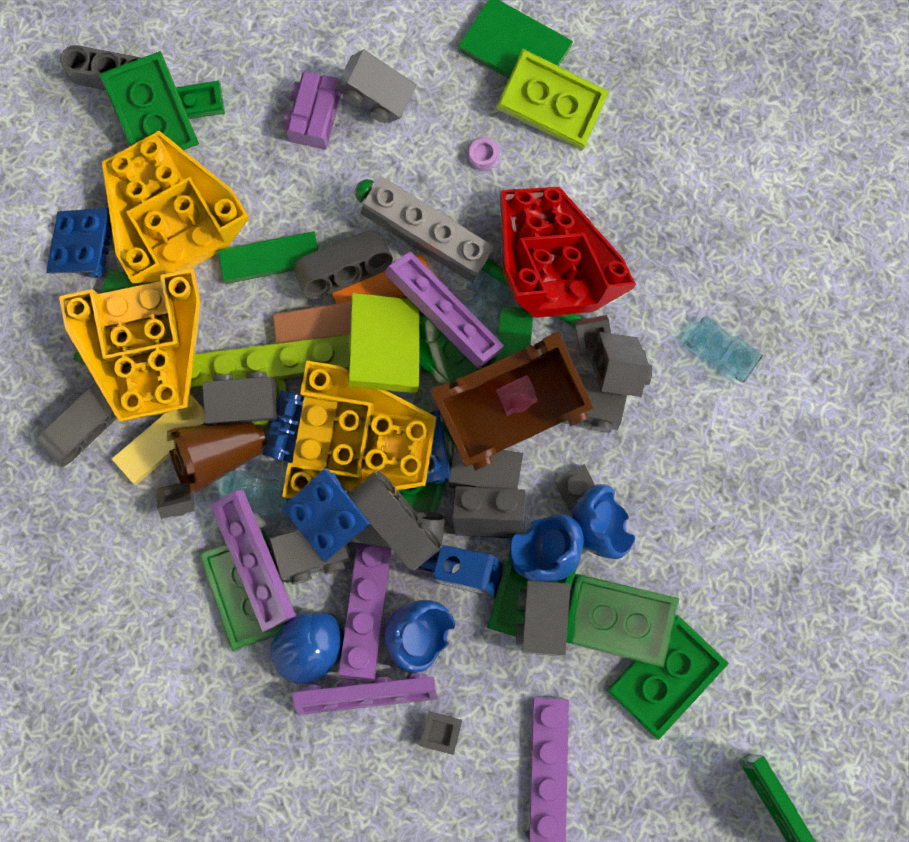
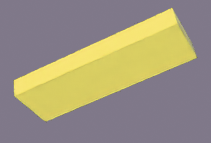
[112,394,207,485]

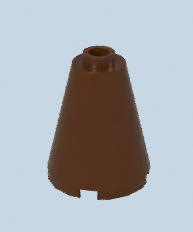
[166,422,266,495]

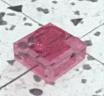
[496,375,538,416]

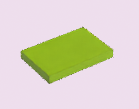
[495,49,609,150]
[348,293,419,393]

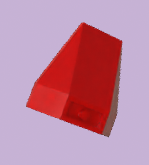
[500,187,636,318]

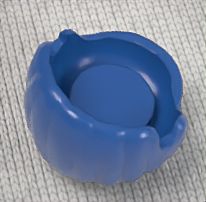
[571,484,635,559]
[510,514,584,582]
[384,600,455,673]
[270,612,344,684]

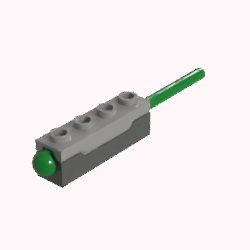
[355,176,584,328]

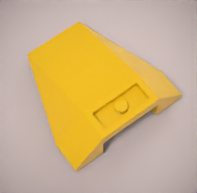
[102,131,249,284]
[59,268,201,422]
[282,360,437,499]

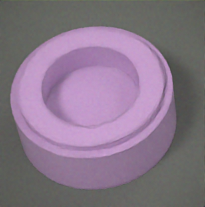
[467,137,500,171]

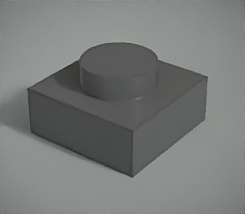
[574,315,611,356]
[553,464,595,510]
[157,482,195,519]
[420,711,462,755]

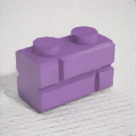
[283,71,342,150]

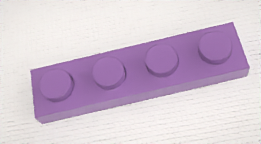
[384,252,504,369]
[211,490,296,632]
[339,543,392,682]
[293,673,437,715]
[529,698,569,842]

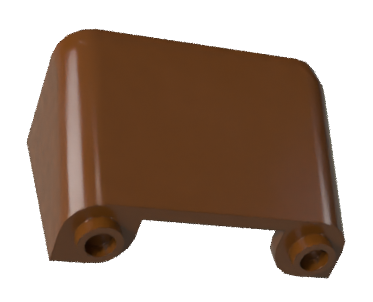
[430,331,594,471]

